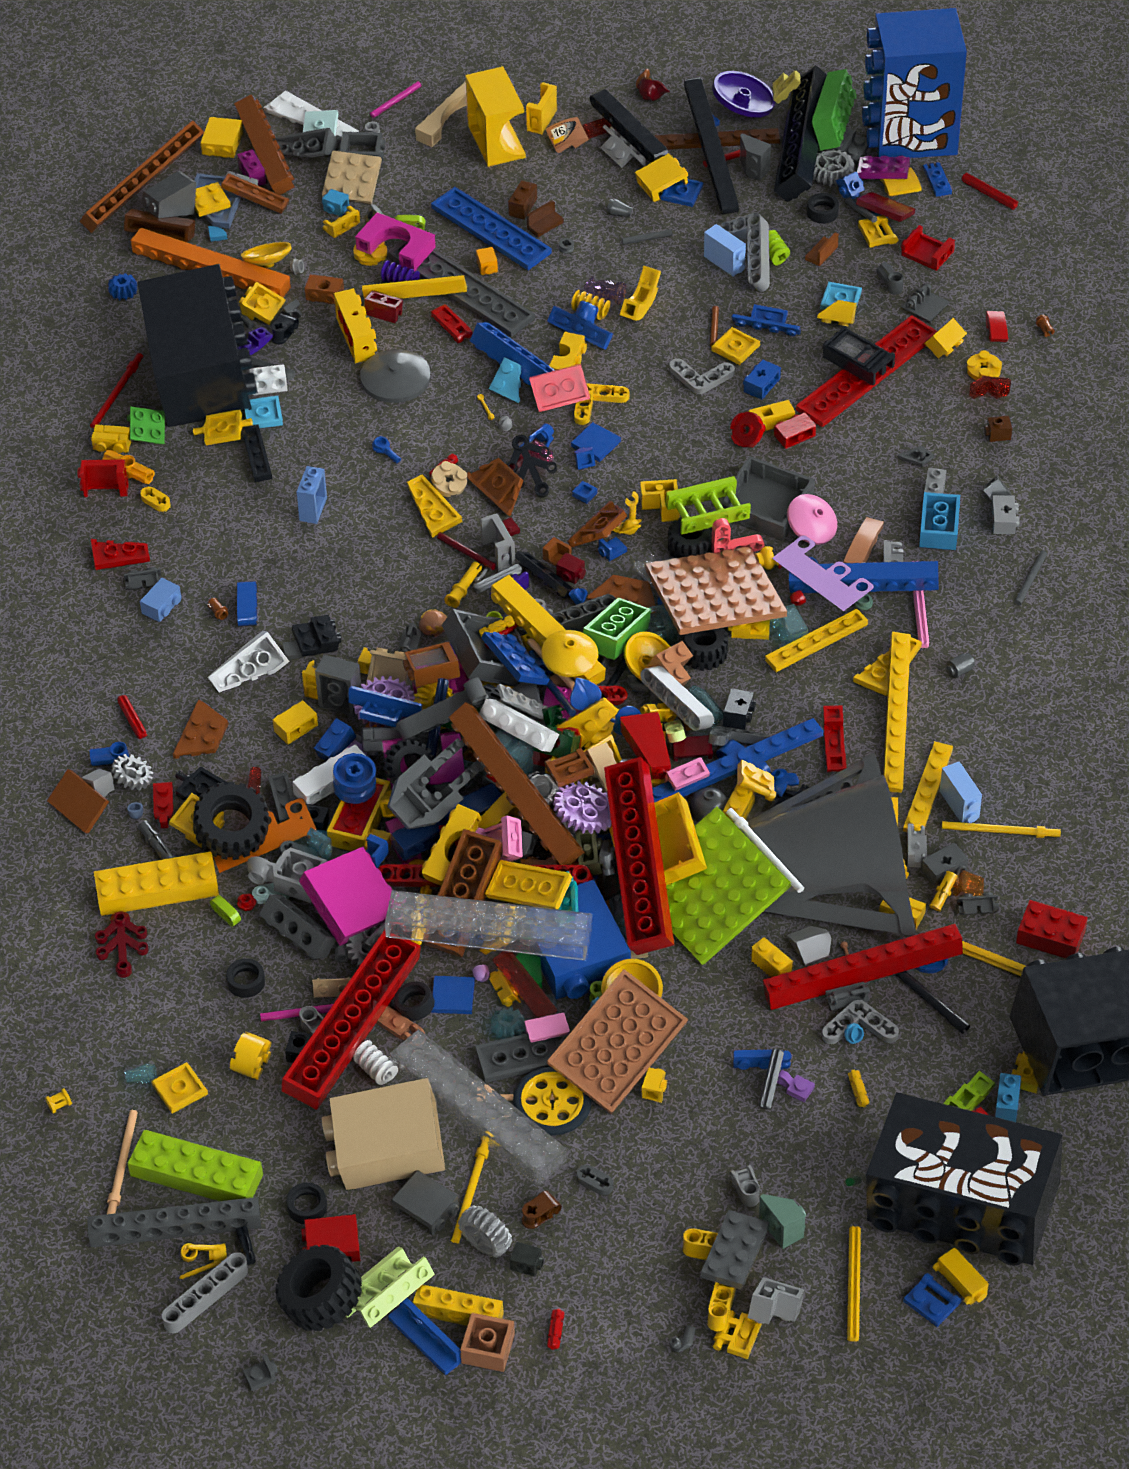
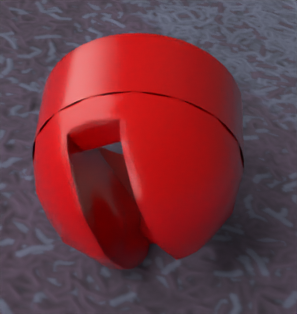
[790,590,806,606]

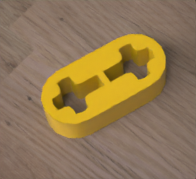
[140,487,171,512]

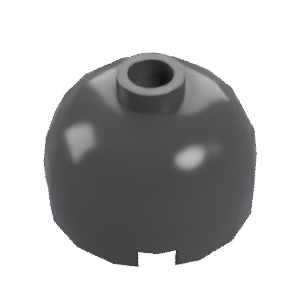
[690,787,728,823]

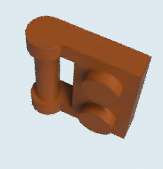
[544,748,595,788]

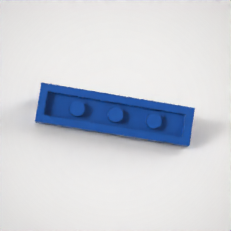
[388,1298,461,1375]

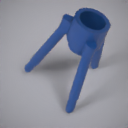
[519,423,554,455]

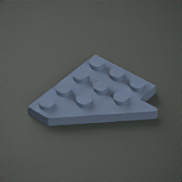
[194,173,241,229]

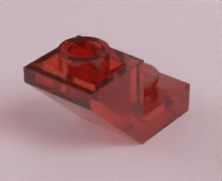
[969,376,1011,399]

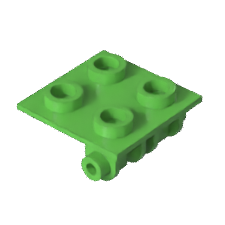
[127,406,165,444]

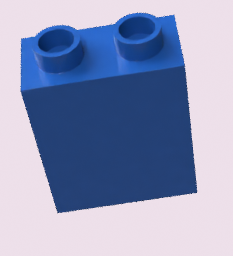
[519,880,631,1000]

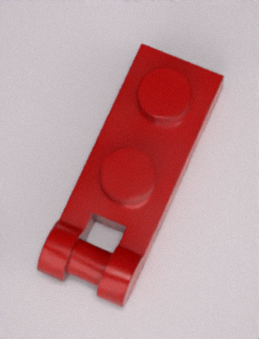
[431,304,473,344]

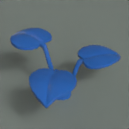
[570,678,641,750]

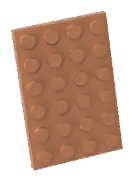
[547,969,688,1115]

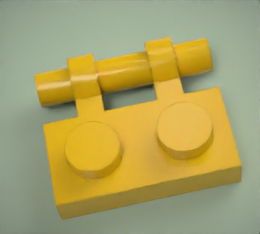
[713,1310,762,1359]

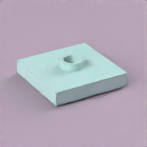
[303,110,338,137]

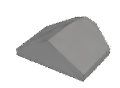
[787,926,831,966]

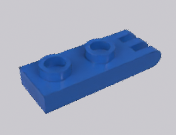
[923,162,952,197]

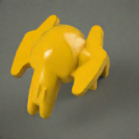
[612,491,642,535]

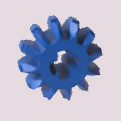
[108,273,137,301]

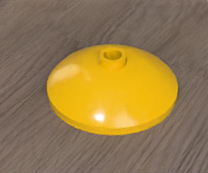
[241,242,292,268]
[541,630,598,677]
[624,632,670,680]
[601,959,663,998]

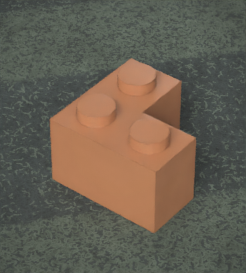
[646,641,693,686]

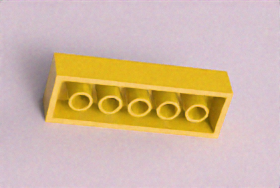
[94,851,219,916]

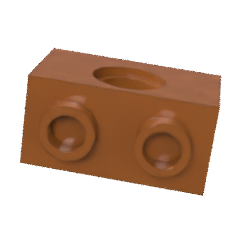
[305,274,344,304]

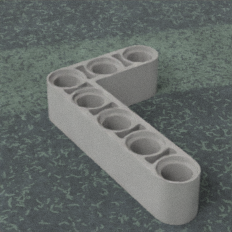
[720,212,770,292]

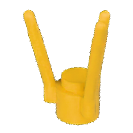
[179,1243,227,1279]

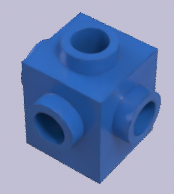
[836,171,865,199]

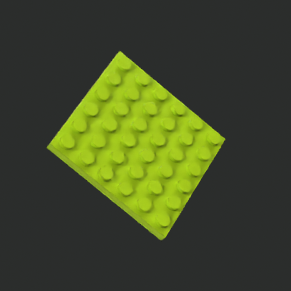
[666,806,792,965]

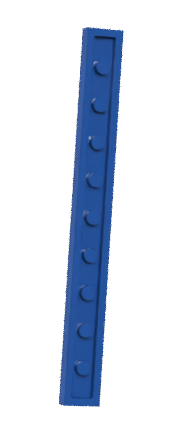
[652,718,823,802]

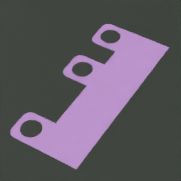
[772,536,874,611]

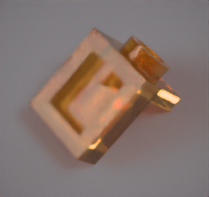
[953,870,984,897]

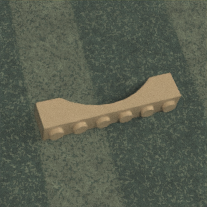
[415,80,467,147]

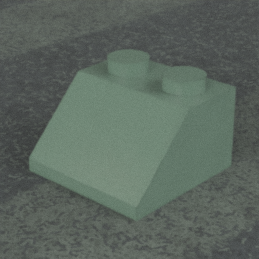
[759,1194,806,1249]

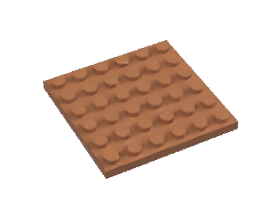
[645,547,787,635]

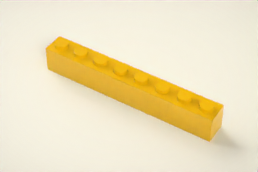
[491,575,606,685]

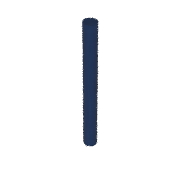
[547,678,576,717]

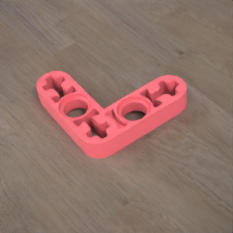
[711,518,765,553]

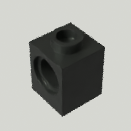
[510,1242,544,1277]

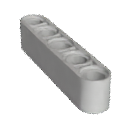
[641,666,714,731]
[162,1252,248,1334]

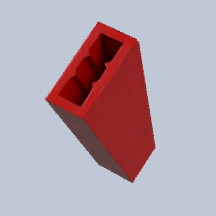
[620,712,671,780]

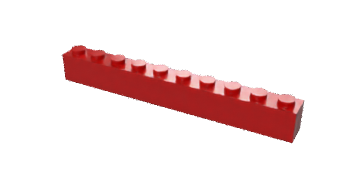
[763,924,963,1010]

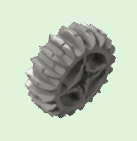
[813,149,855,187]
[458,1205,512,1258]

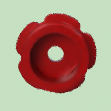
[237,893,256,911]

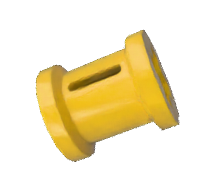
[45,1088,72,1114]

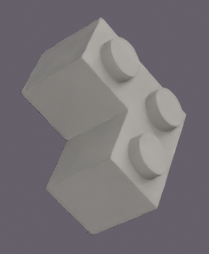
[748,1277,805,1324]

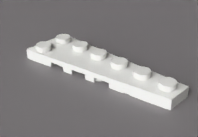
[264,91,359,141]

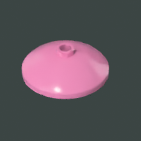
[787,494,837,545]

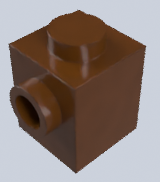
[984,416,1012,442]

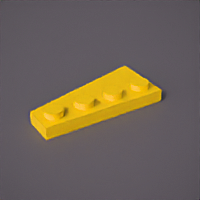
[407,474,462,538]
[853,637,922,696]

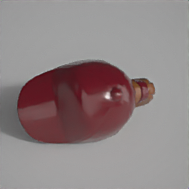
[636,69,670,101]

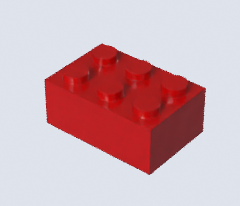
[1016,900,1088,958]

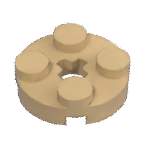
[431,461,467,497]

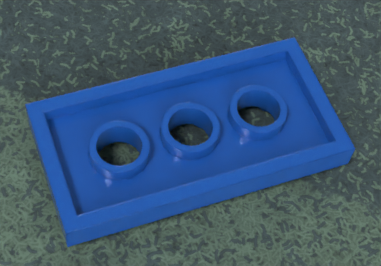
[481,632,550,686]

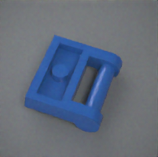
[903,1273,962,1327]

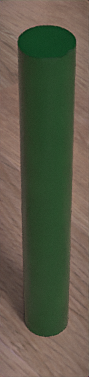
[845,1176,862,1186]

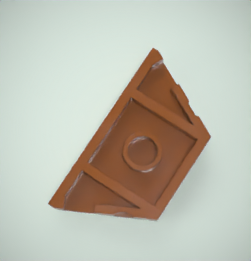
[467,458,524,516]
[567,501,627,547]
[587,575,657,616]
[173,700,229,759]

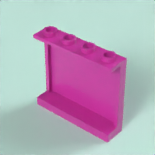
[299,847,401,946]

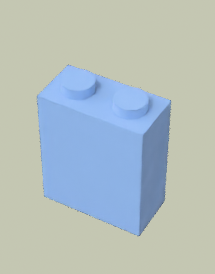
[704,224,746,276]
[940,761,982,823]

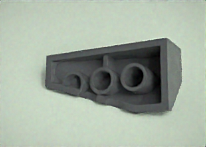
[273,128,338,158]

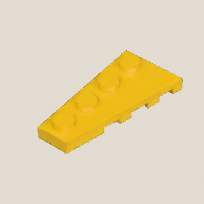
[556,697,618,748]

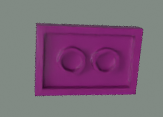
[857,156,910,179]

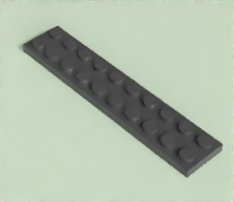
[388,241,535,337]

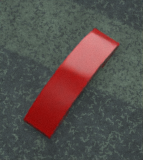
[823,705,847,772]

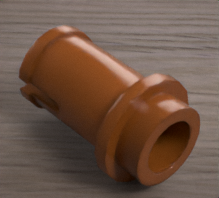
[1036,315,1055,337]
[207,598,228,620]

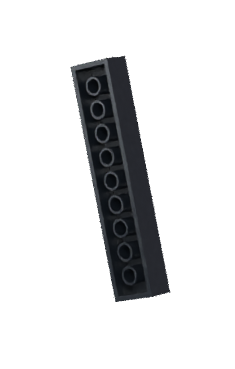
[774,65,827,202]

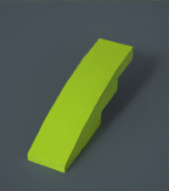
[943,1071,996,1111]

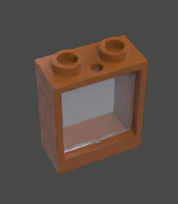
[403,642,460,687]

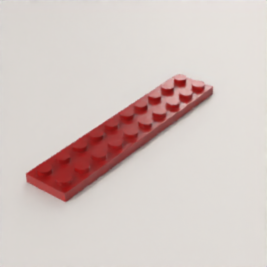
[796,315,938,428]

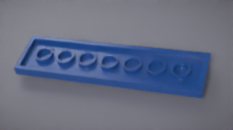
[431,187,552,270]

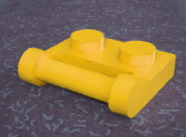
[858,215,898,248]
[737,760,776,802]

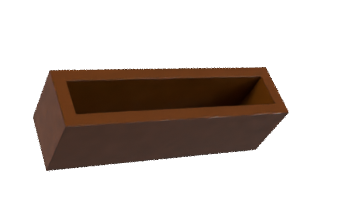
[124,209,195,242]

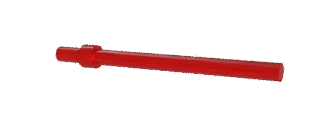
[90,353,143,428]

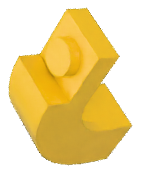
[620,266,661,320]

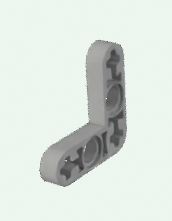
[669,359,735,394]
[822,1000,899,1044]

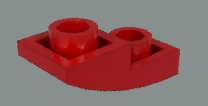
[986,311,1008,342]

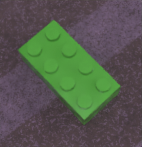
[583,597,651,660]

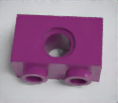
[237,149,266,186]

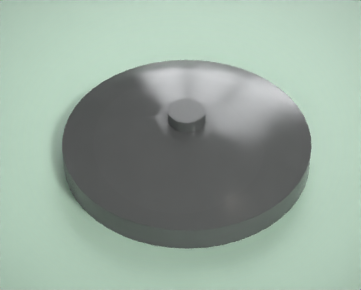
[360,349,431,403]

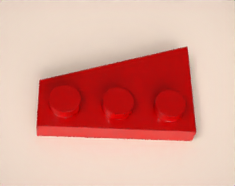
[91,539,150,570]

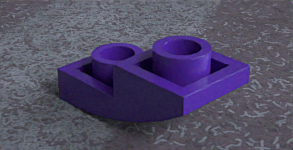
[239,327,273,356]

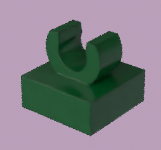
[542,704,567,726]

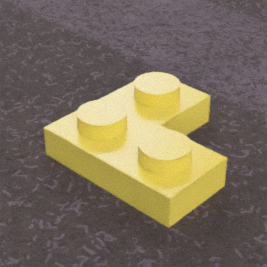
[773,70,800,104]

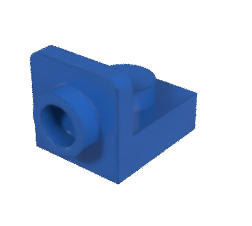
[598,537,627,561]

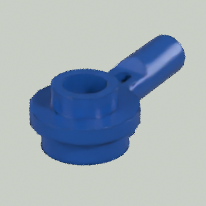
[372,436,401,464]

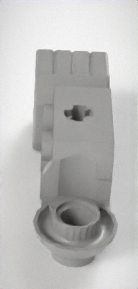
[247,847,327,903]

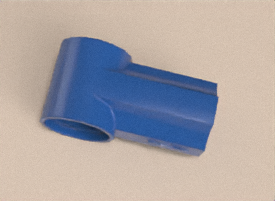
[90,742,129,766]

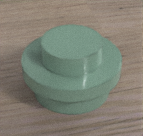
[854,594,873,610]

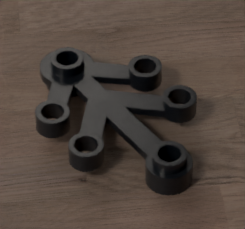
[507,435,558,498]

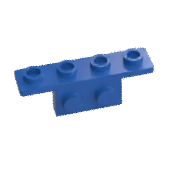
[732,304,801,336]
[348,686,422,728]

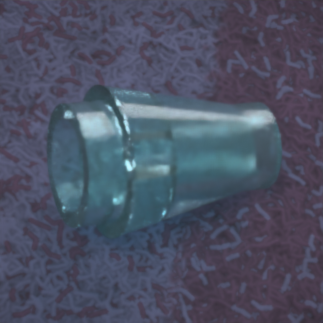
[125,1063,157,1083]

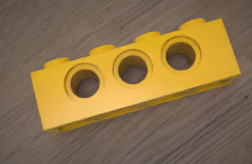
[413,1285,504,1326]

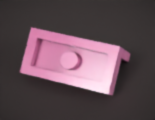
[664,757,710,791]
[524,1012,570,1042]

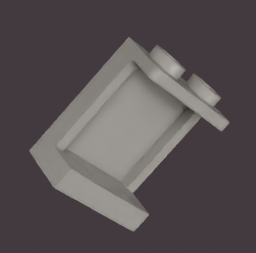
[480,513,515,572]

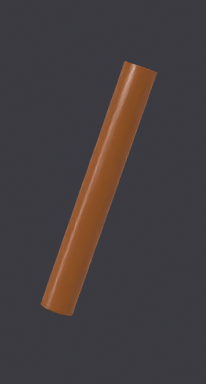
[710,306,719,346]

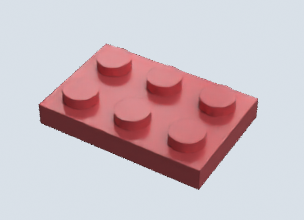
[529,364,590,412]

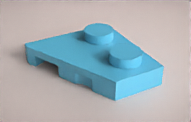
[489,357,521,403]

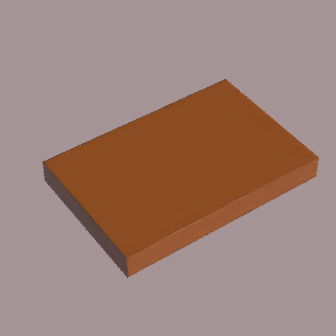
[47,769,110,833]

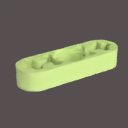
[664,720,686,743]

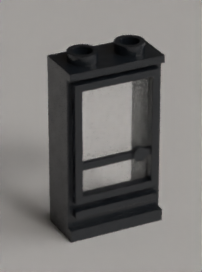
[822,326,895,386]

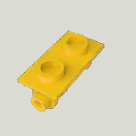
[640,703,677,722]
[489,964,521,1007]

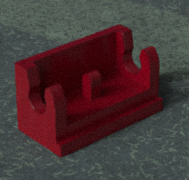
[365,290,403,323]
[672,735,713,762]

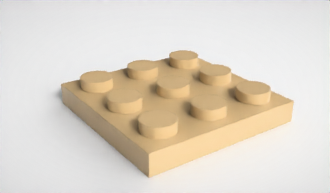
[322,151,382,204]

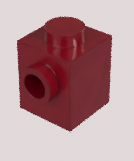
[556,553,586,584]

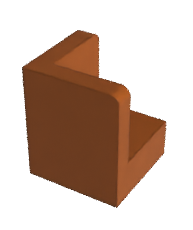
[543,537,572,566]

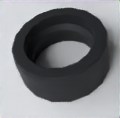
[807,193,839,224]
[226,958,265,998]
[394,981,435,1021]
[286,1182,327,1224]

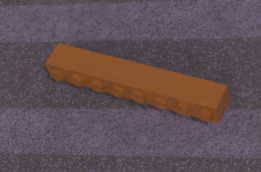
[234,94,295,195]

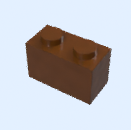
[508,180,537,220]

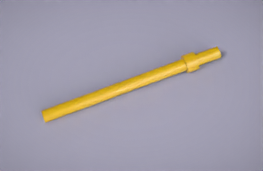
[942,821,1061,838]
[451,1134,491,1243]

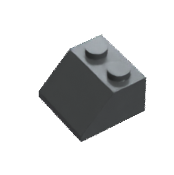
[740,133,771,180]

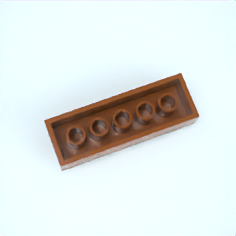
[422,829,503,958]

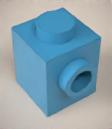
[322,189,349,216]

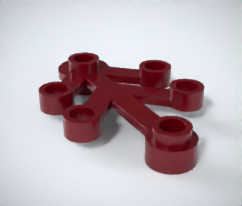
[95,911,149,978]

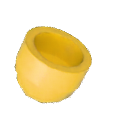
[180,1243,198,1262]

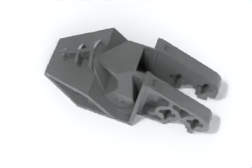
[388,738,484,829]

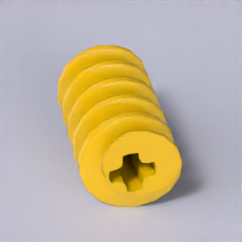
[571,290,611,320]

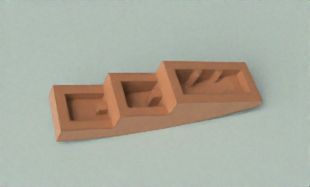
[843,517,884,563]

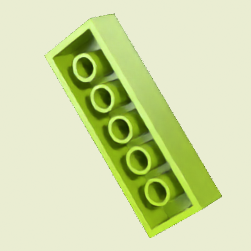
[128,1129,263,1201]

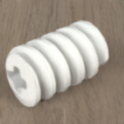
[353,1040,398,1085]

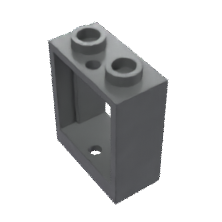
[340,132,386,161]

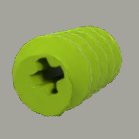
[769,230,790,266]

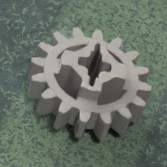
[111,754,154,791]

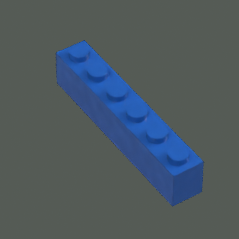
[470,322,555,385]

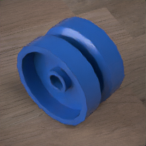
[333,753,376,804]

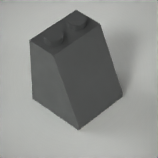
[142,171,196,218]

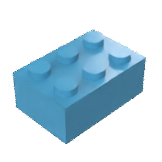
[919,492,961,550]

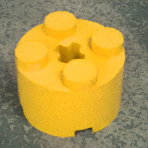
[230,1031,272,1080]

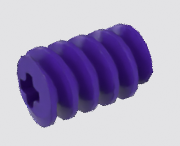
[381,260,420,283]

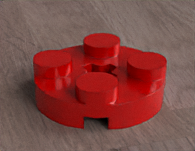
[730,411,766,448]

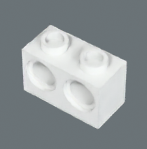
[249,364,288,395]

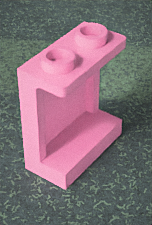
[475,816,523,862]

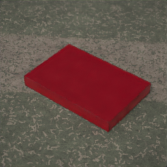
[856,192,916,222]

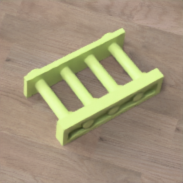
[345,1247,435,1328]

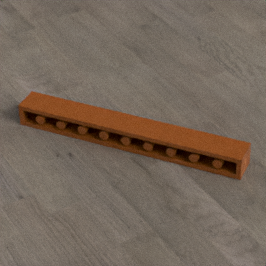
[80,120,204,233]
[449,702,585,865]

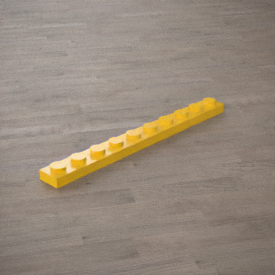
[883,632,911,793]

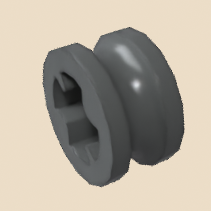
[559,238,574,254]

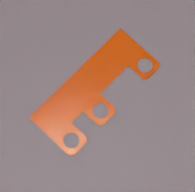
[213,798,317,873]

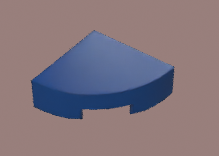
[568,588,588,605]

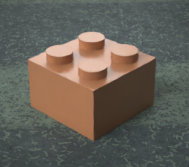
[460,1313,515,1372]

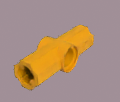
[102,450,155,484]

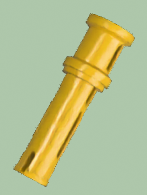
[444,562,482,608]

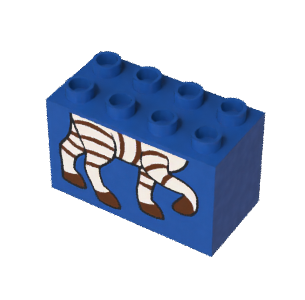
[862,8,967,158]

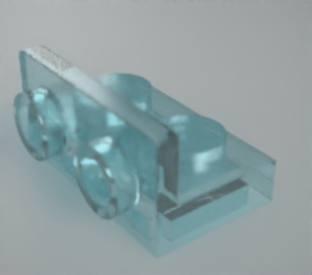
[307,828,333,861]

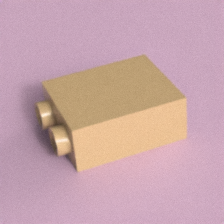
[322,1078,445,1190]

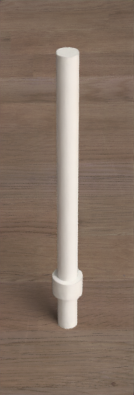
[726,808,804,893]

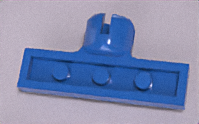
[547,301,613,350]

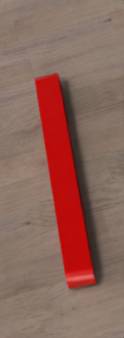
[378,864,593,887]

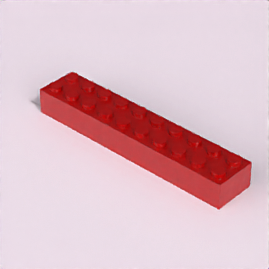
[604,757,674,955]
[281,928,421,1110]

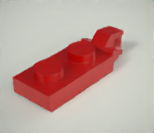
[153,782,174,829]

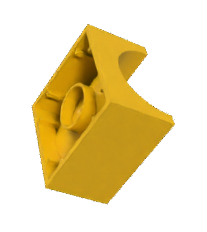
[465,67,526,167]

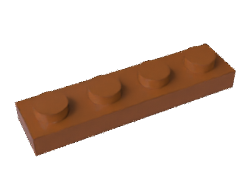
[221,173,289,214]

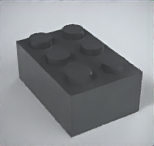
[315,655,361,717]

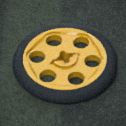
[513,1067,592,1136]

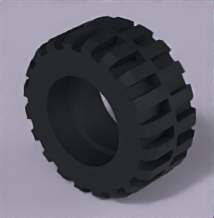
[193,782,269,860]
[275,1245,362,1331]

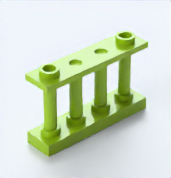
[665,476,751,535]

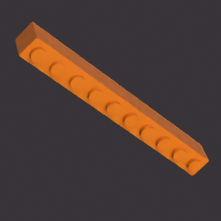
[131,228,291,297]

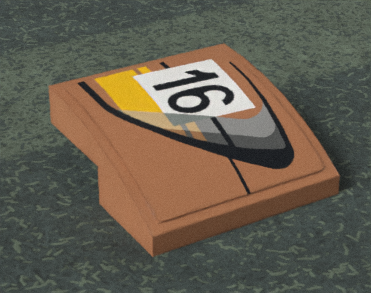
[546,117,589,153]

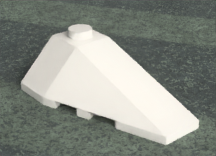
[207,631,290,692]

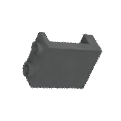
[392,1170,459,1236]

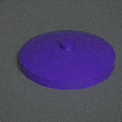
[712,71,776,117]

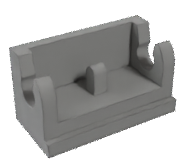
[883,540,903,562]
[907,824,927,868]

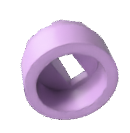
[473,965,490,982]

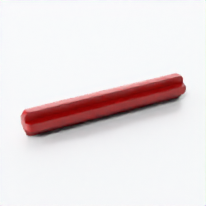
[962,173,1018,210]

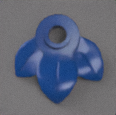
[771,769,799,797]

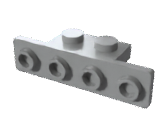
[600,125,647,168]
[497,684,548,721]

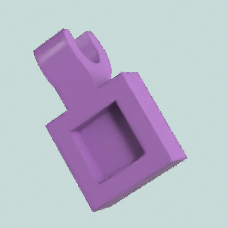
[777,1070,815,1103]

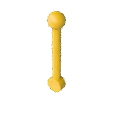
[477,394,494,420]

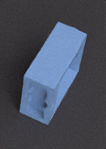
[296,466,327,524]

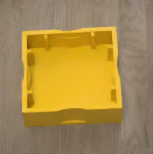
[609,792,707,886]

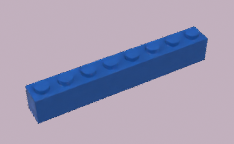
[789,561,939,593]

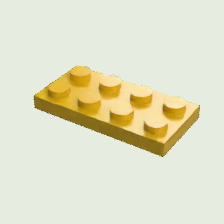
[485,860,572,911]

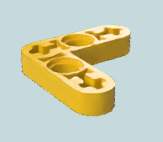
[574,383,629,425]

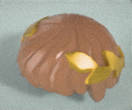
[419,609,447,637]

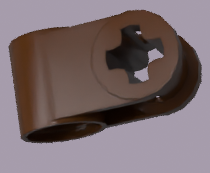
[522,1190,562,1229]

